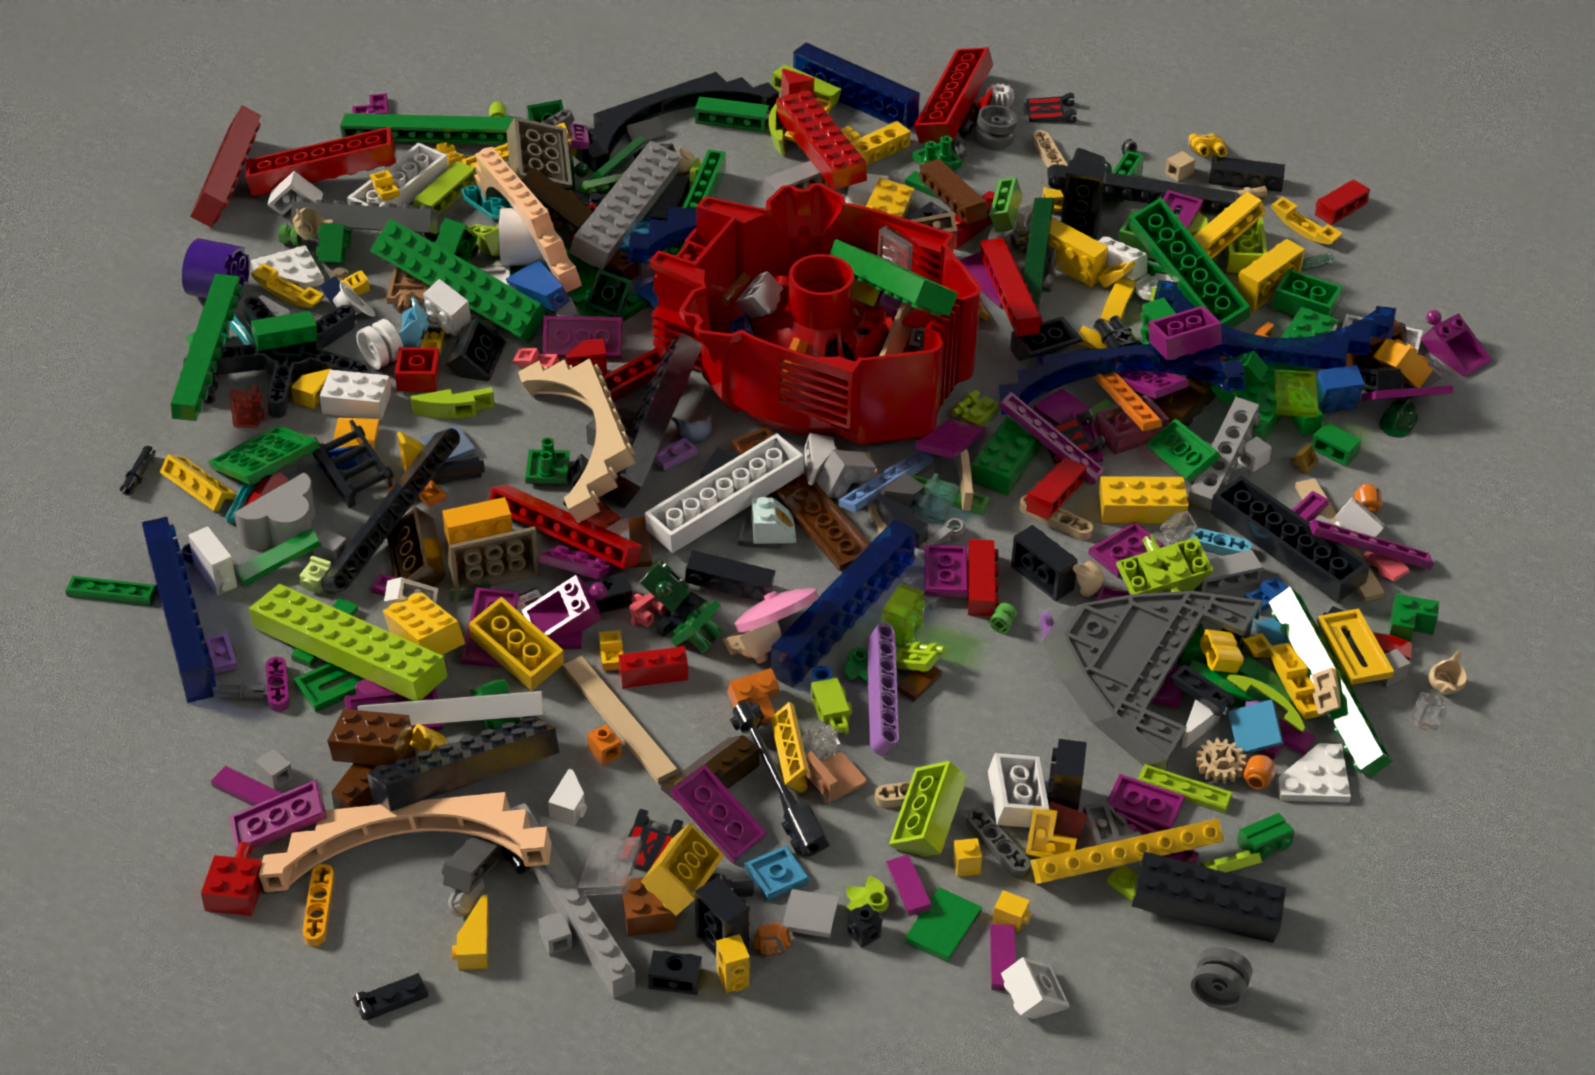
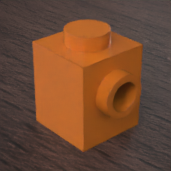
[587,724,622,766]

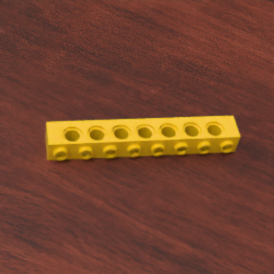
[1030,818,1224,884]

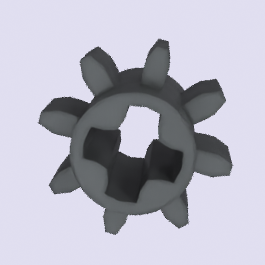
[1010,227,1030,251]

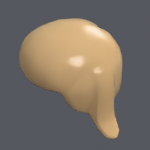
[677,146,695,176]
[293,208,333,240]
[1072,561,1104,597]
[1428,651,1467,695]

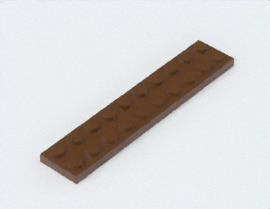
[732,427,876,572]

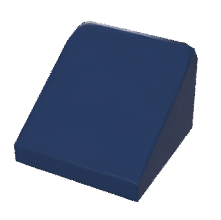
[320,276,341,306]

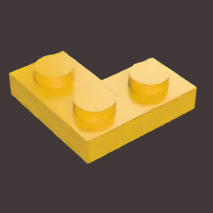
[1025,806,1077,857]

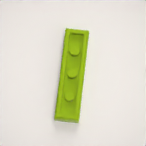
[1138,764,1233,814]

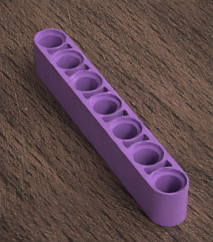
[867,622,899,756]

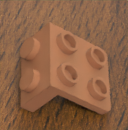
[805,751,866,803]

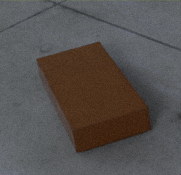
[897,666,942,701]

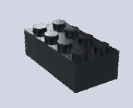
[1061,160,1107,239]

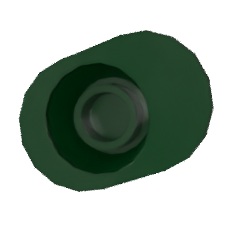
[1379,397,1418,438]

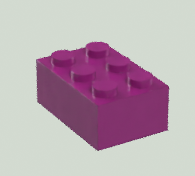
[1149,306,1222,360]

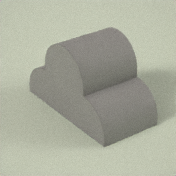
[234,473,316,550]

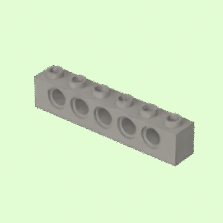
[1189,397,1261,510]

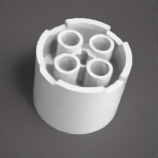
[499,208,548,266]

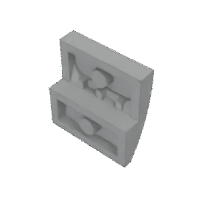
[783,889,839,938]

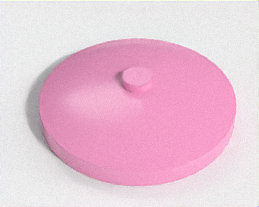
[734,588,819,632]

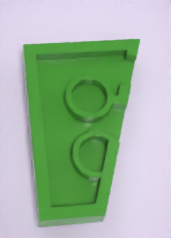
[575,173,624,194]

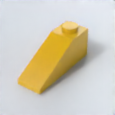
[452,894,489,970]

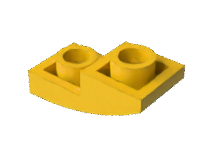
[434,142,465,167]

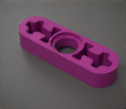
[266,657,290,712]

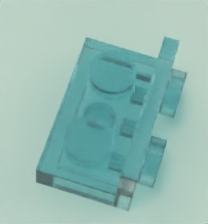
[918,473,959,524]

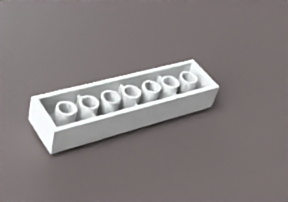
[645,434,804,553]

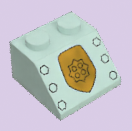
[751,497,796,544]

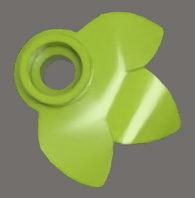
[846,876,889,913]

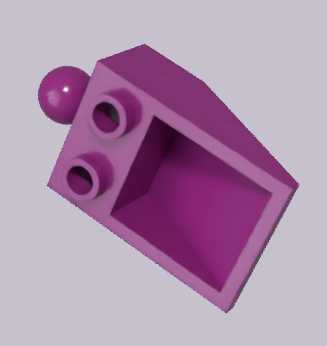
[1420,310,1492,377]
[522,576,607,640]

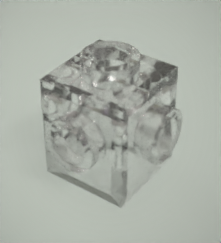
[802,720,840,761]

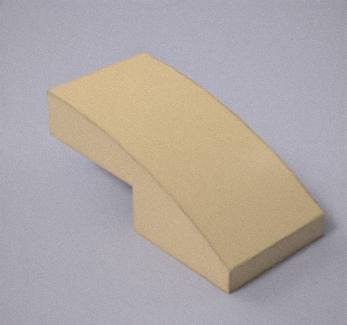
[1311,667,1341,715]

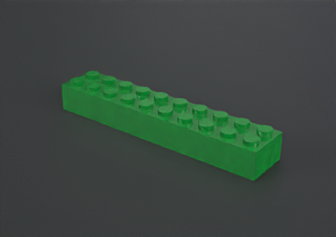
[370,218,549,344]
[829,239,958,317]
[1225,307,1338,443]

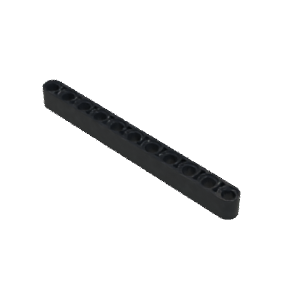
[1047,164,1240,214]
[321,428,460,594]

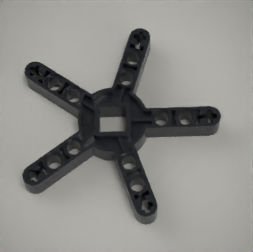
[212,297,371,418]

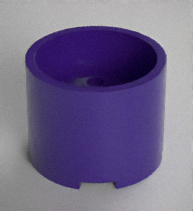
[182,238,250,302]

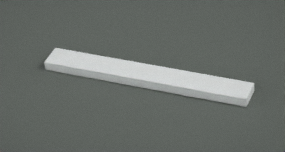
[358,691,544,725]

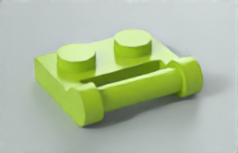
[1200,850,1262,872]

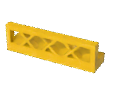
[160,454,237,512]
[771,702,809,793]

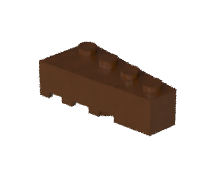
[331,744,416,809]

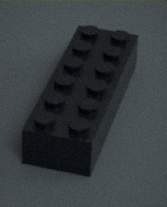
[1131,852,1286,943]

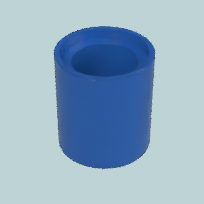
[811,665,832,683]

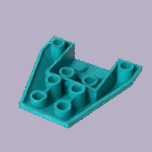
[461,185,513,220]

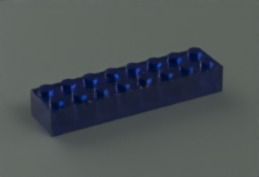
[793,42,920,130]

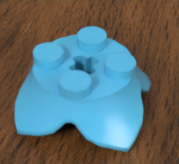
[399,297,430,347]

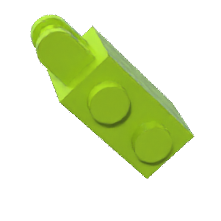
[811,678,853,737]

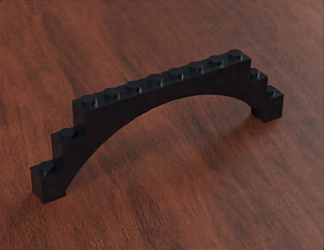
[583,72,779,172]

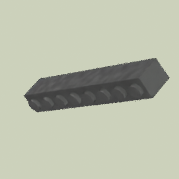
[291,199,438,234]

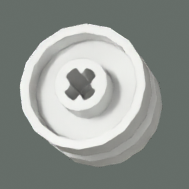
[356,319,403,370]

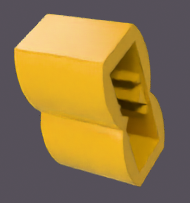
[1200,629,1244,673]
[410,724,447,753]

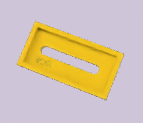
[1317,609,1394,685]

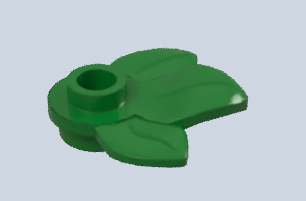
[844,647,868,682]

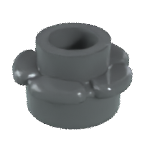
[1121,139,1138,155]

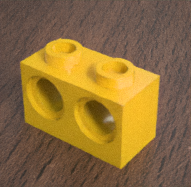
[716,934,750,993]

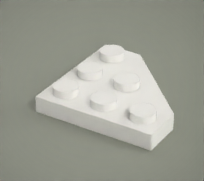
[251,245,324,289]
[1277,743,1351,802]

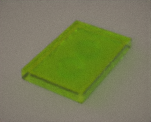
[1274,369,1318,417]

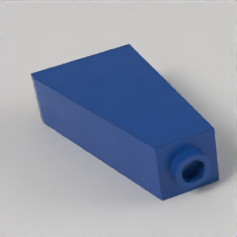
[505,260,570,311]

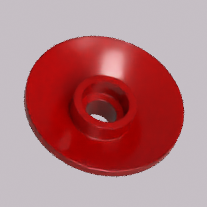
[976,88,994,110]

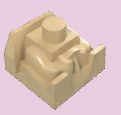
[722,621,781,664]

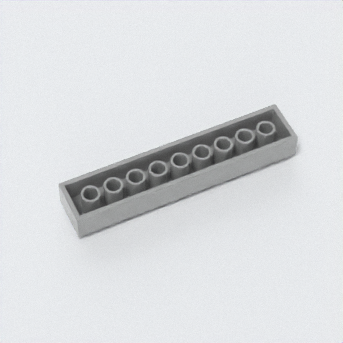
[569,140,683,270]

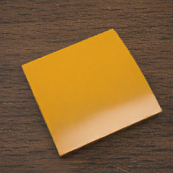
[333,417,380,454]

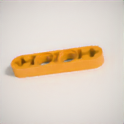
[303,864,335,947]

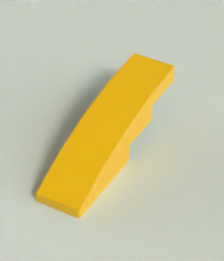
[1268,643,1325,720]

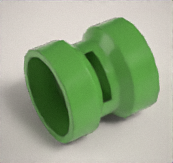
[279,224,302,245]
[989,603,1017,633]

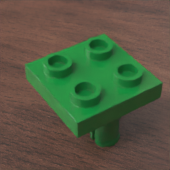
[912,136,962,170]
[525,437,570,485]
[670,599,724,654]

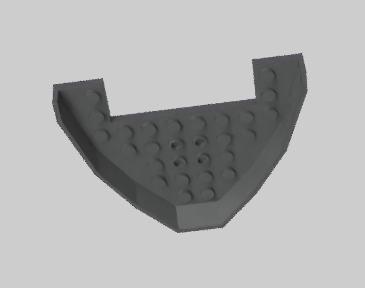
[1043,591,1262,771]

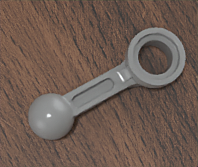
[915,518,966,558]

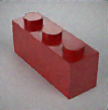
[1315,179,1370,225]
[618,646,688,689]

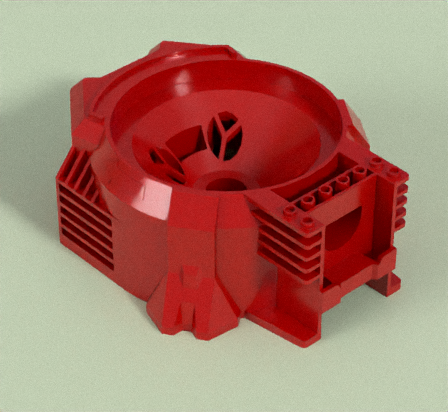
[650,183,981,446]

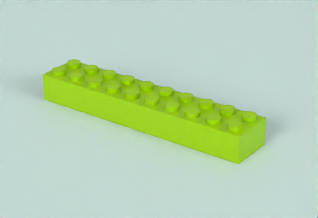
[249,584,448,701]

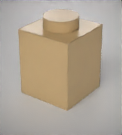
[1165,151,1196,182]

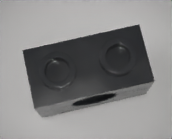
[648,950,702,995]

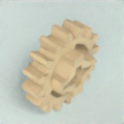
[1196,738,1246,784]

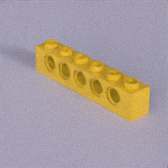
[822,121,911,185]

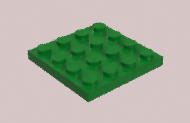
[208,425,320,484]

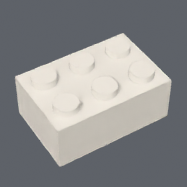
[320,370,391,420]
[988,753,1049,828]

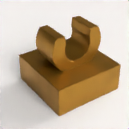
[1291,445,1318,473]

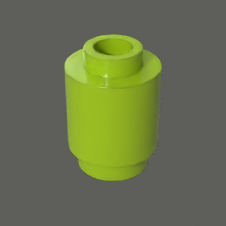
[489,101,507,117]

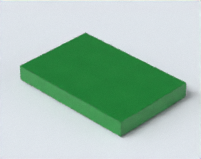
[905,887,982,962]

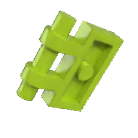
[951,390,1001,426]
[896,642,947,672]

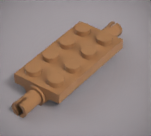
[387,233,430,314]

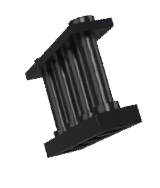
[312,419,394,508]

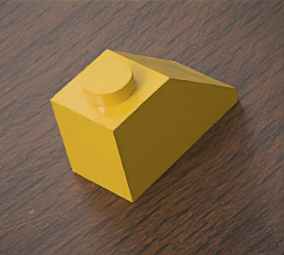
[291,369,332,409]
[397,432,425,472]

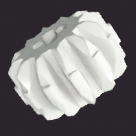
[985,83,1014,108]

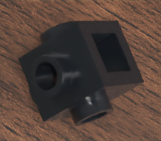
[846,903,883,948]

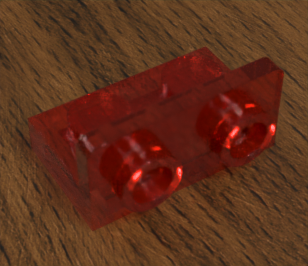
[229,384,264,428]

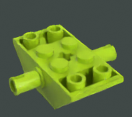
[1116,535,1213,595]

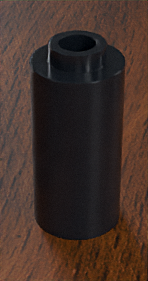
[438,457,485,483]

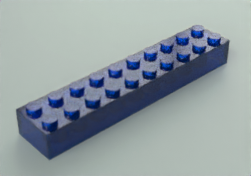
[141,516,217,703]
[771,519,917,688]

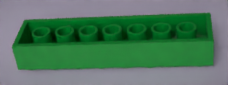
[1129,197,1250,335]

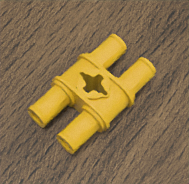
[1188,133,1228,157]

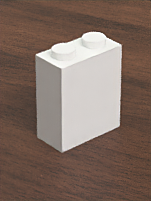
[188,526,237,596]

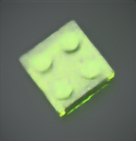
[881,583,926,649]

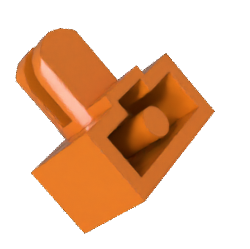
[727,668,780,725]

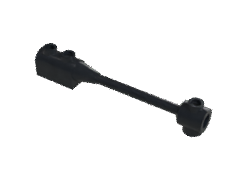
[730,701,830,856]

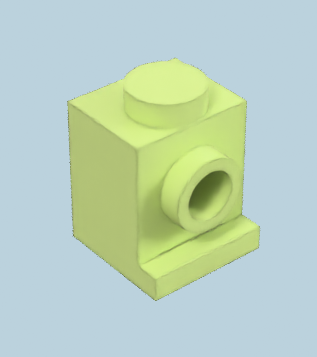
[299,556,332,594]

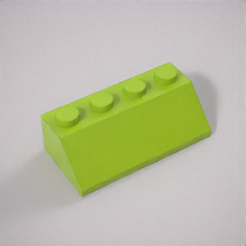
[889,761,967,857]

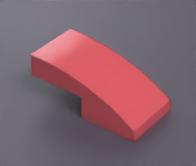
[513,348,559,368]
[1362,551,1410,581]

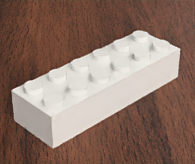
[347,143,448,208]

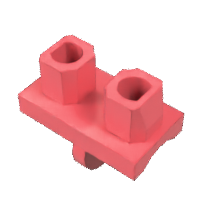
[629,593,668,627]

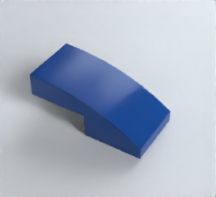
[1243,577,1289,612]

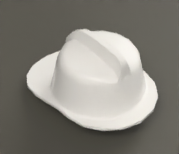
[333,282,375,317]

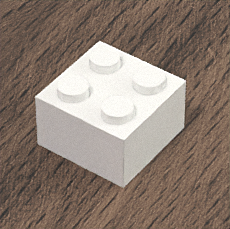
[423,279,471,337]

